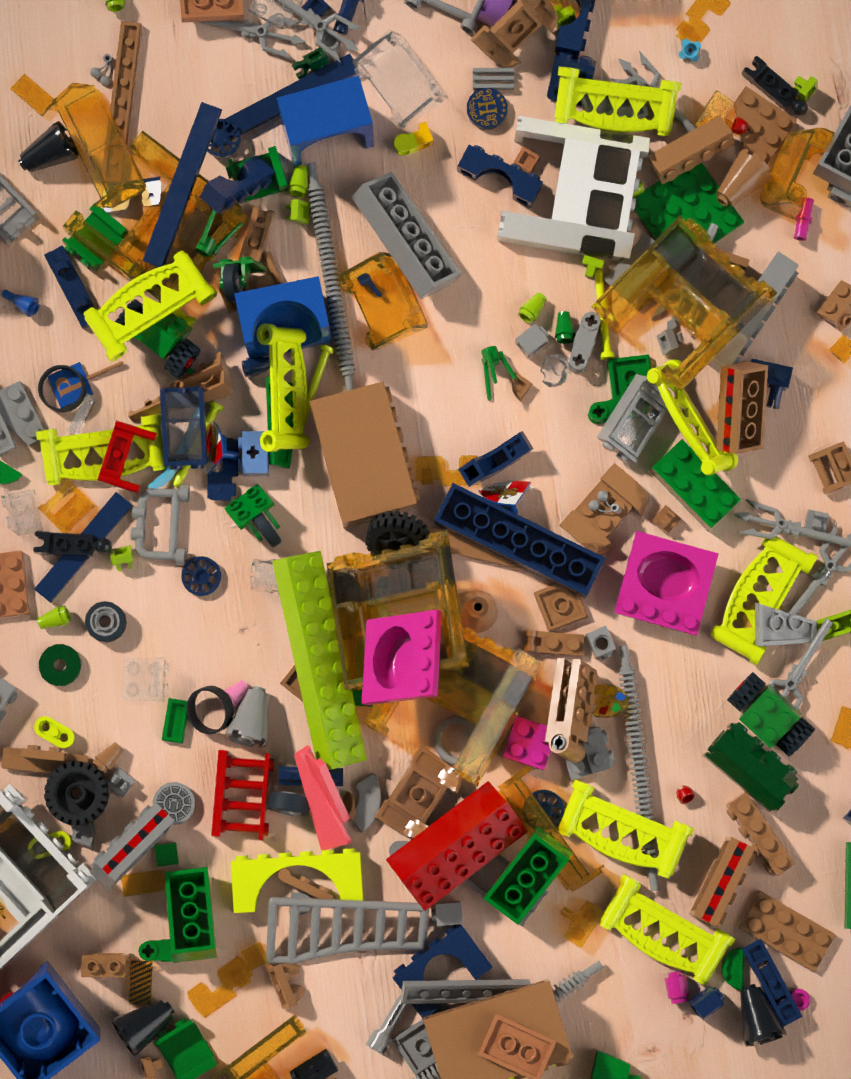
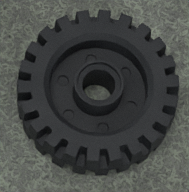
[365,510,430,568]
[44,761,110,825]

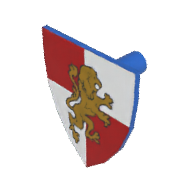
[205,422,238,475]
[478,481,531,514]

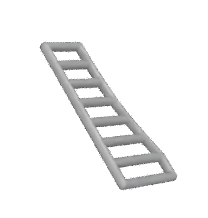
[266,897,429,964]

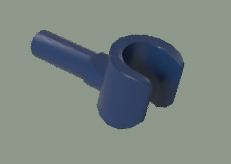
[357,273,383,298]

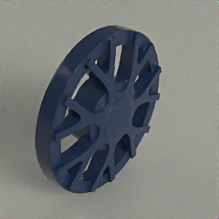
[207,119,241,158]
[181,556,221,596]
[524,790,564,830]

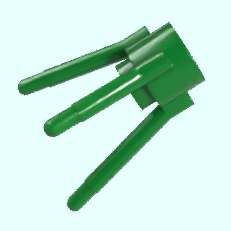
[195,210,243,258]
[481,346,517,401]

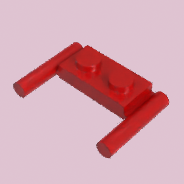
[97,420,157,493]

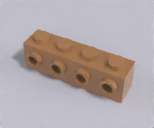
[648,115,735,185]
[726,792,795,876]

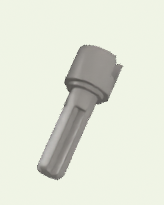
[365,995,408,1056]

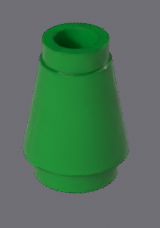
[555,311,576,344]

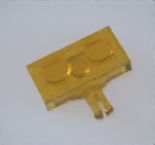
[693,90,734,129]
[560,900,605,948]

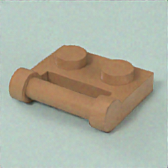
[808,441,851,495]

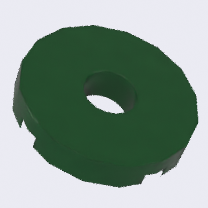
[39,644,82,686]

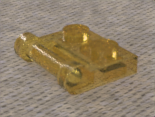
[38,479,95,533]

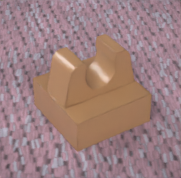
[651,505,681,535]
[139,1056,164,1079]

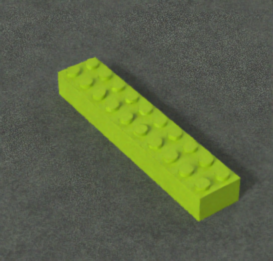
[272,550,367,770]

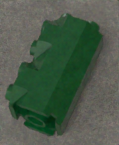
[703,722,799,812]

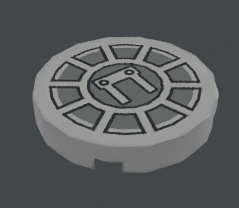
[153,782,196,825]

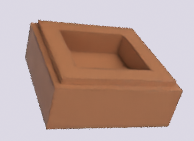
[513,146,541,174]

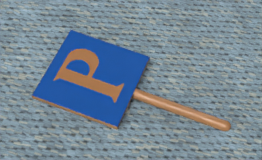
[48,361,124,408]

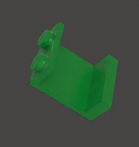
[226,146,288,204]
[62,203,129,271]
[153,1017,219,1079]

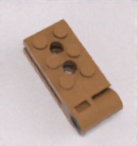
[545,658,598,763]

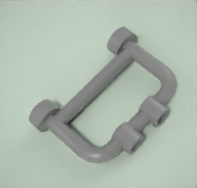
[404,0,485,35]
[131,485,190,565]

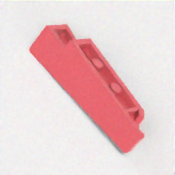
[294,745,352,850]

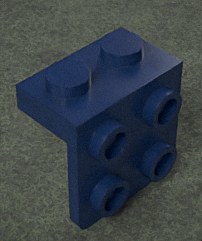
[547,51,596,106]

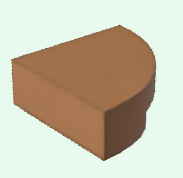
[512,372,533,402]
[342,791,356,820]

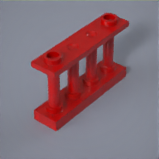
[211,750,274,840]

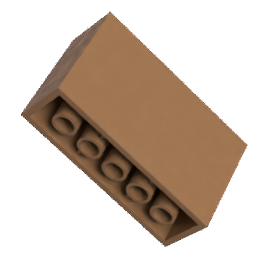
[310,381,420,528]
[423,979,573,1079]

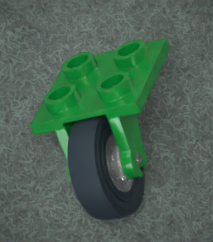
[213,257,267,302]
[224,484,282,548]

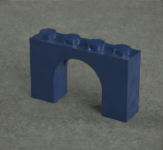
[392,925,492,1019]

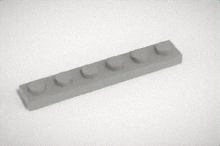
[400,979,531,1004]

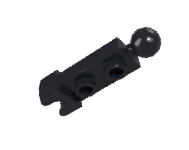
[742,56,808,116]
[33,531,112,557]

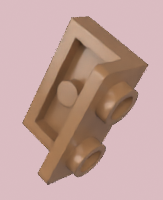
[816,280,851,332]

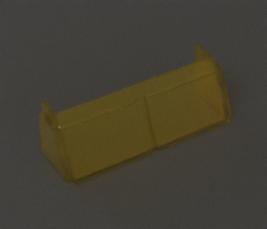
[46,83,146,208]
[498,766,604,892]

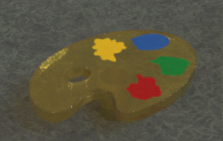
[592,684,629,718]

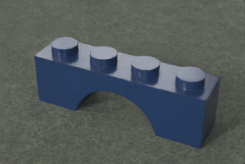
[555,0,596,57]
[457,145,543,208]
[200,155,275,214]

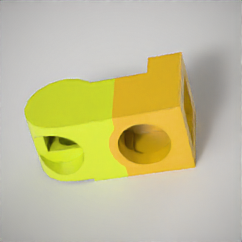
[394,121,434,156]

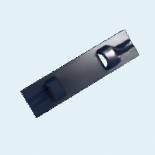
[44,245,96,329]
[741,939,803,1026]

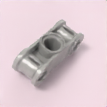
[568,312,601,373]

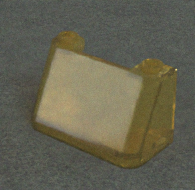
[760,127,835,220]
[338,252,428,351]

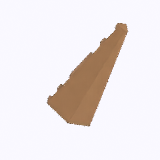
[128,352,233,422]

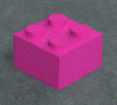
[502,716,551,771]

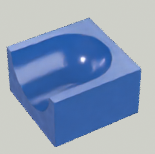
[277,75,374,168]
[234,276,332,358]
[0,960,100,1079]

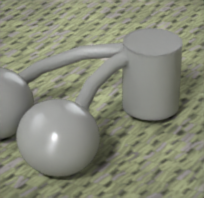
[90,54,112,86]
[588,490,622,514]

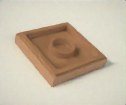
[533,584,588,632]

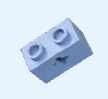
[238,431,269,476]

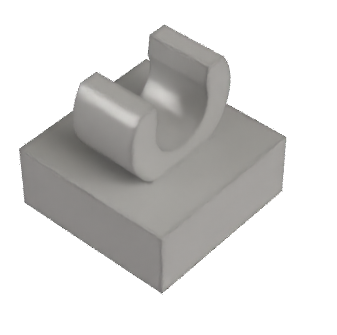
[657,328,684,356]
[804,509,829,532]
[107,767,136,798]

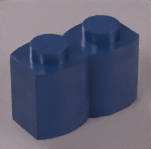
[688,986,725,1021]

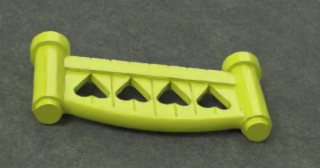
[554,67,682,136]
[83,250,218,362]
[257,323,310,452]
[647,359,738,476]
[36,414,165,485]
[710,536,818,666]
[558,779,694,879]
[599,874,736,985]

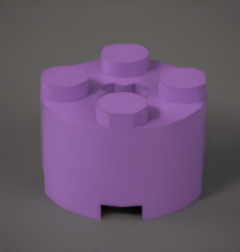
[477,0,518,27]

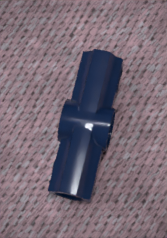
[278,766,343,787]

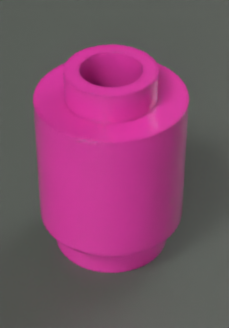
[664,971,690,1004]

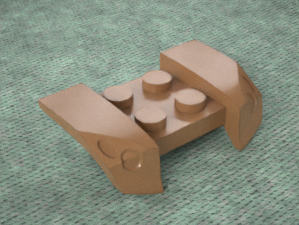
[470,0,558,68]
[559,463,648,556]
[375,745,462,840]

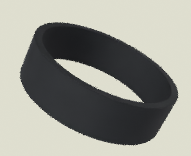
[38,365,86,413]
[186,686,234,734]

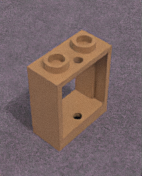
[81,953,131,978]

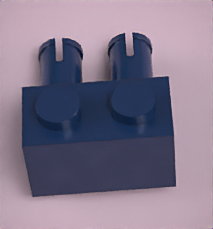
[749,359,793,409]

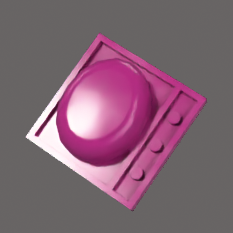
[614,531,719,636]
[362,609,442,705]

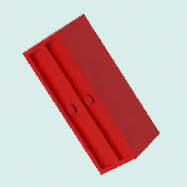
[386,781,528,911]

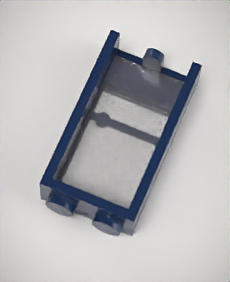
[160,386,208,470]

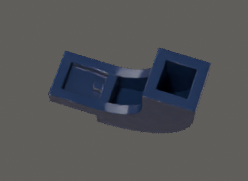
[458,431,534,487]

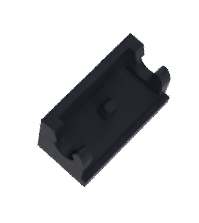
[289,1048,339,1079]

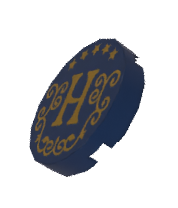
[467,88,508,130]

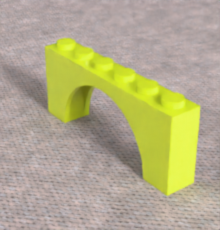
[231,848,364,913]

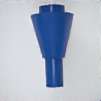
[2,289,40,317]

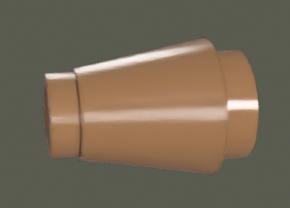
[92,742,124,774]

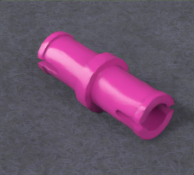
[793,197,814,241]

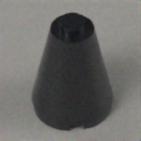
[18,121,79,172]
[740,984,787,1047]
[112,1000,174,1057]

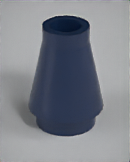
[241,357,270,378]

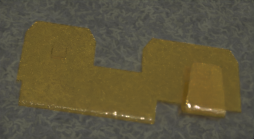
[676,0,731,43]
[415,455,480,486]
[187,956,253,1018]

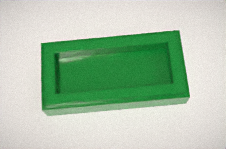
[161,698,188,744]

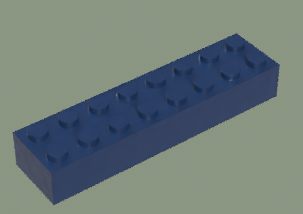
[434,483,606,599]

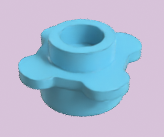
[679,39,702,62]

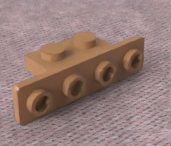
[1,745,89,773]

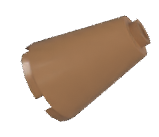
[716,149,773,207]
[455,591,498,633]

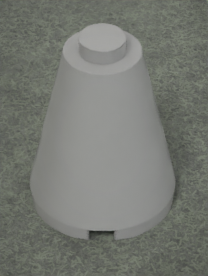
[225,686,269,748]

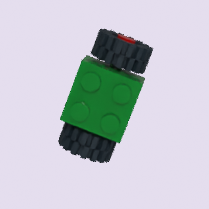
[115,299,201,379]
[727,672,815,757]

